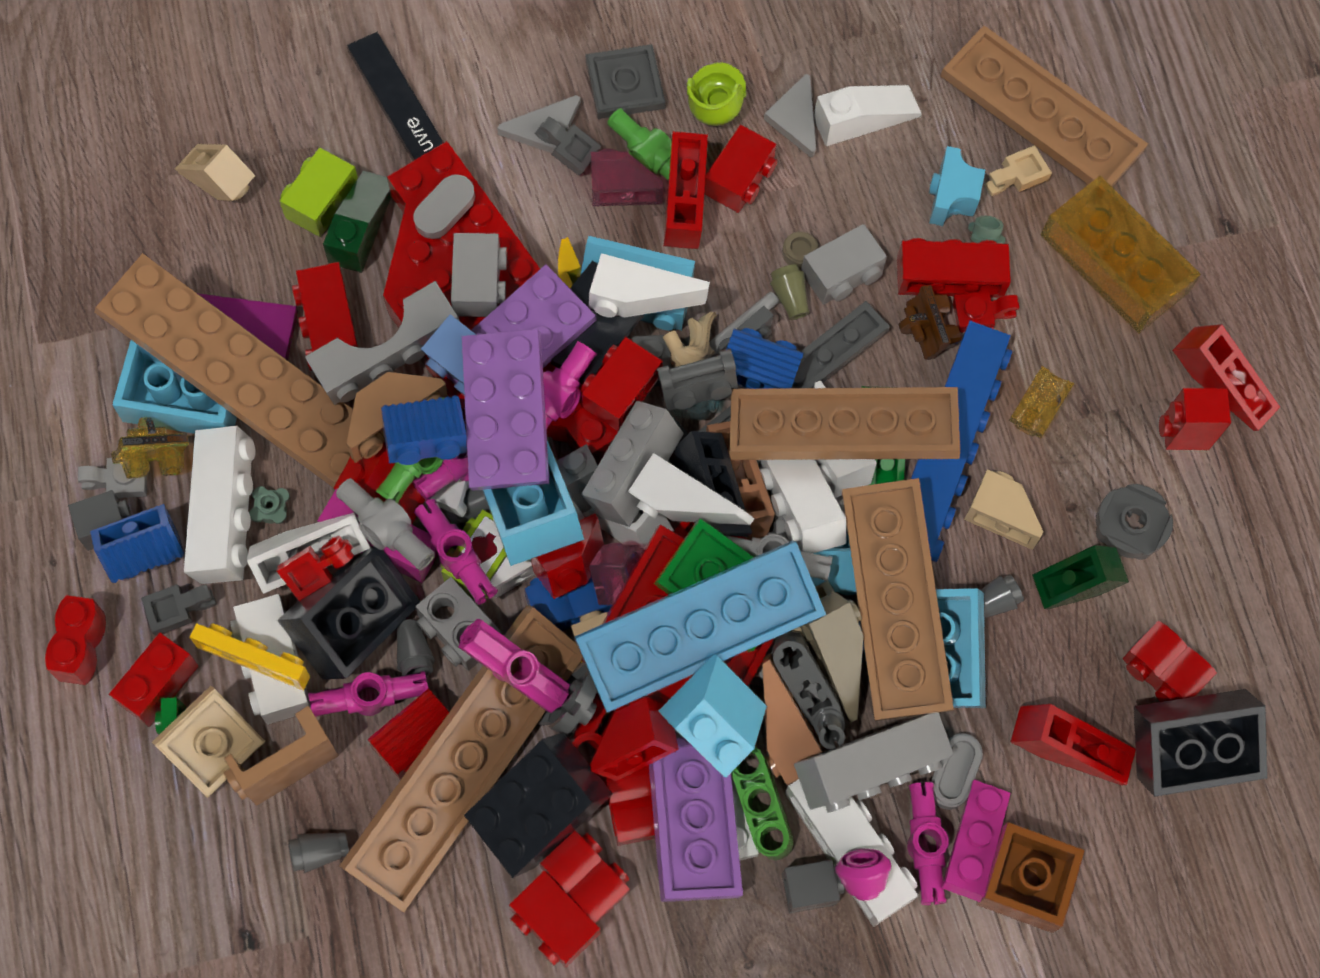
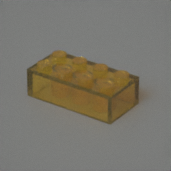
[1041,176,1201,334]

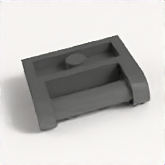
[657,349,738,411]

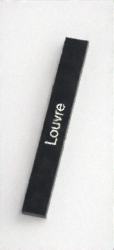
[347,32,444,161]

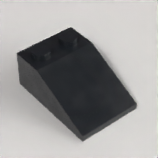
[277,546,421,679]

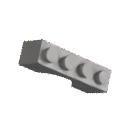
[305,281,459,405]

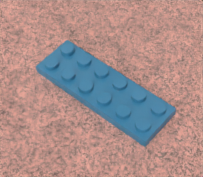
[574,541,826,713]

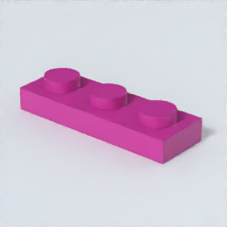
[942,779,1011,902]

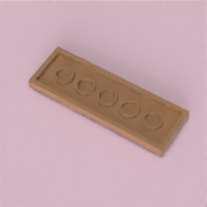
[941,25,1148,196]
[730,387,960,460]
[842,478,954,721]

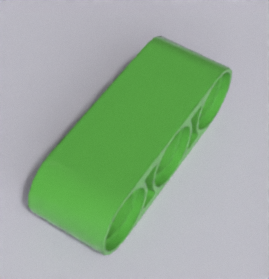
[731,747,794,860]

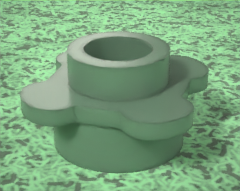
[968,216,1006,244]
[249,486,290,524]

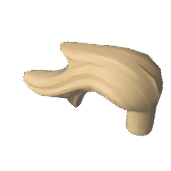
[663,312,717,368]

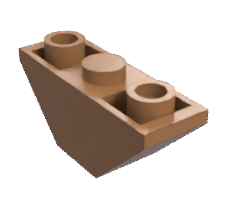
[347,372,448,463]

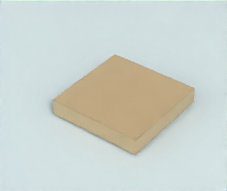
[152,686,266,798]

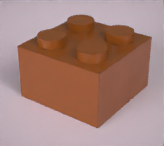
[976,822,1085,933]

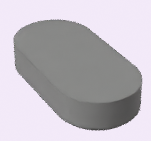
[414,175,475,239]
[930,733,983,810]

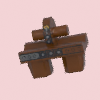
[898,285,962,360]

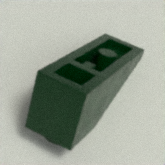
[323,171,392,273]

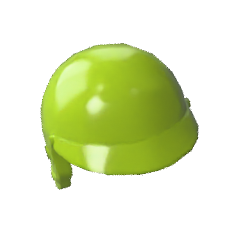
[687,62,746,126]

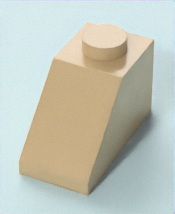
[175,144,255,201]
[964,469,1043,550]

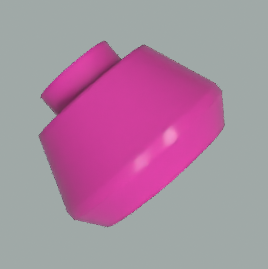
[836,849,891,901]

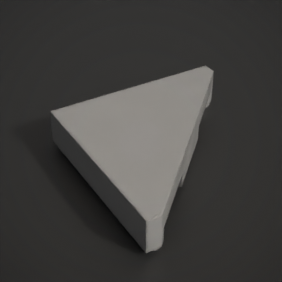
[764,73,816,158]
[497,95,581,153]

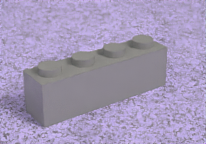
[794,713,954,813]

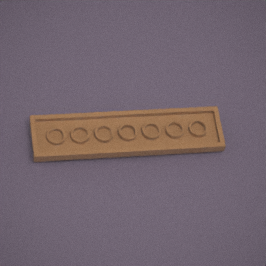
[94,253,353,487]
[339,605,583,913]

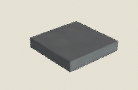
[585,44,665,119]

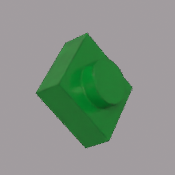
[155,697,186,735]

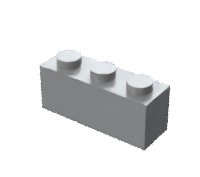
[581,401,684,527]

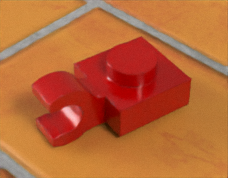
[952,291,1020,333]

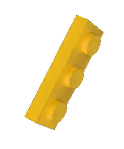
[189,623,310,691]

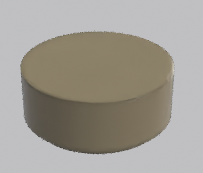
[782,232,818,269]

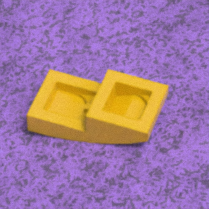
[558,237,581,288]

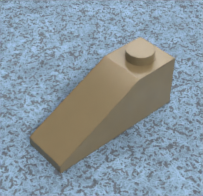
[800,592,864,723]

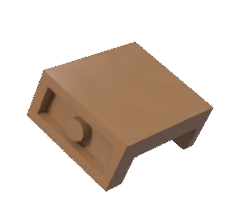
[223,706,338,806]

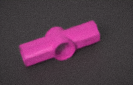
[458,619,570,713]

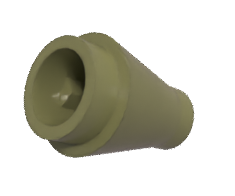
[770,264,810,320]

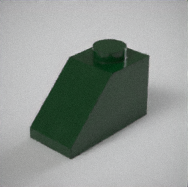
[1032,545,1129,610]

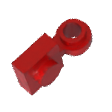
[277,536,354,601]

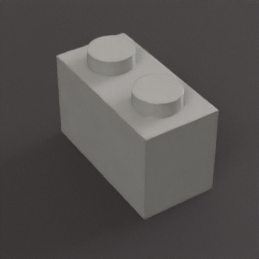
[801,224,887,305]
[451,233,507,317]

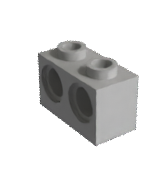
[416,577,502,671]

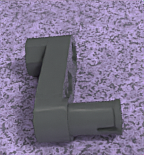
[772,631,845,749]

